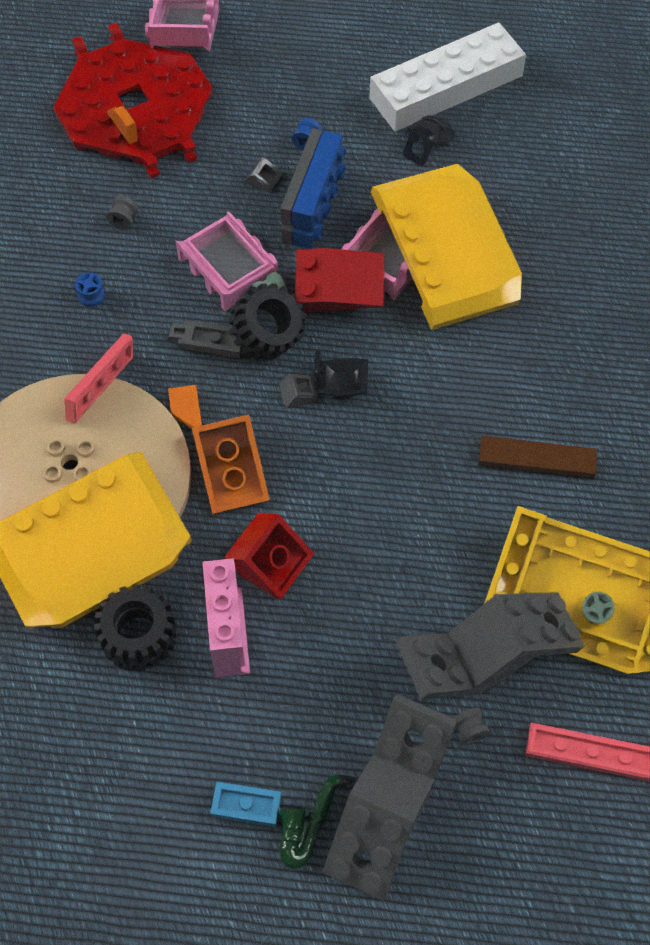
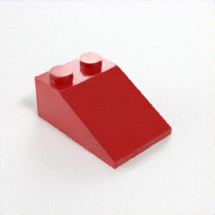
[295,248,385,313]

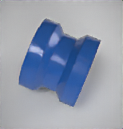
[291,118,323,150]
[75,272,105,307]

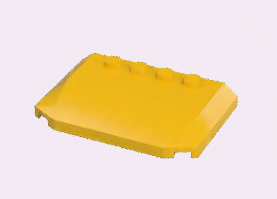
[371,164,522,330]
[0,452,192,630]
[484,506,650,674]

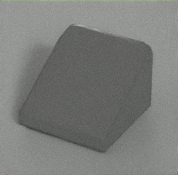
[244,157,283,193]
[279,373,320,407]

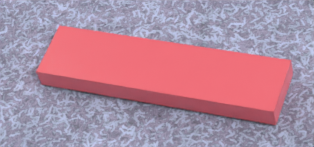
[64,333,133,424]
[525,723,650,782]

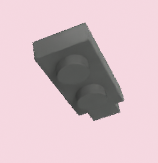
[167,320,243,358]

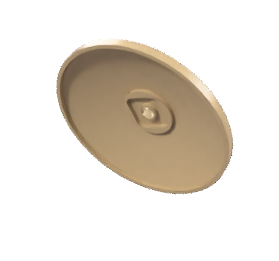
[0,374,191,521]

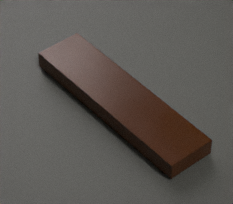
[478,435,597,479]

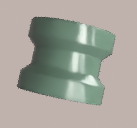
[582,592,614,624]

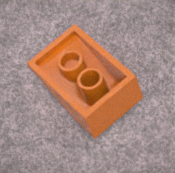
[192,414,270,514]

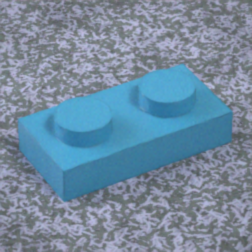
[210,782,282,828]

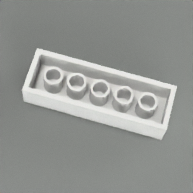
[370,23,526,132]

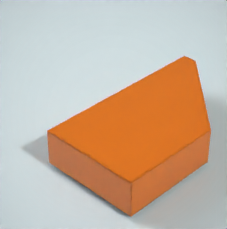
[107,106,138,144]
[168,385,202,428]

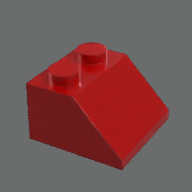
[224,512,315,600]

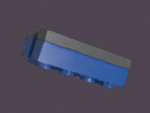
[280,128,346,249]

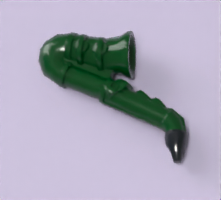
[278,775,355,869]

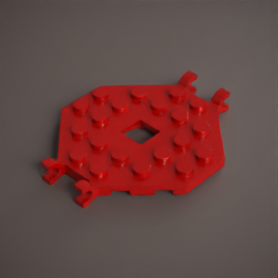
[53,22,213,178]

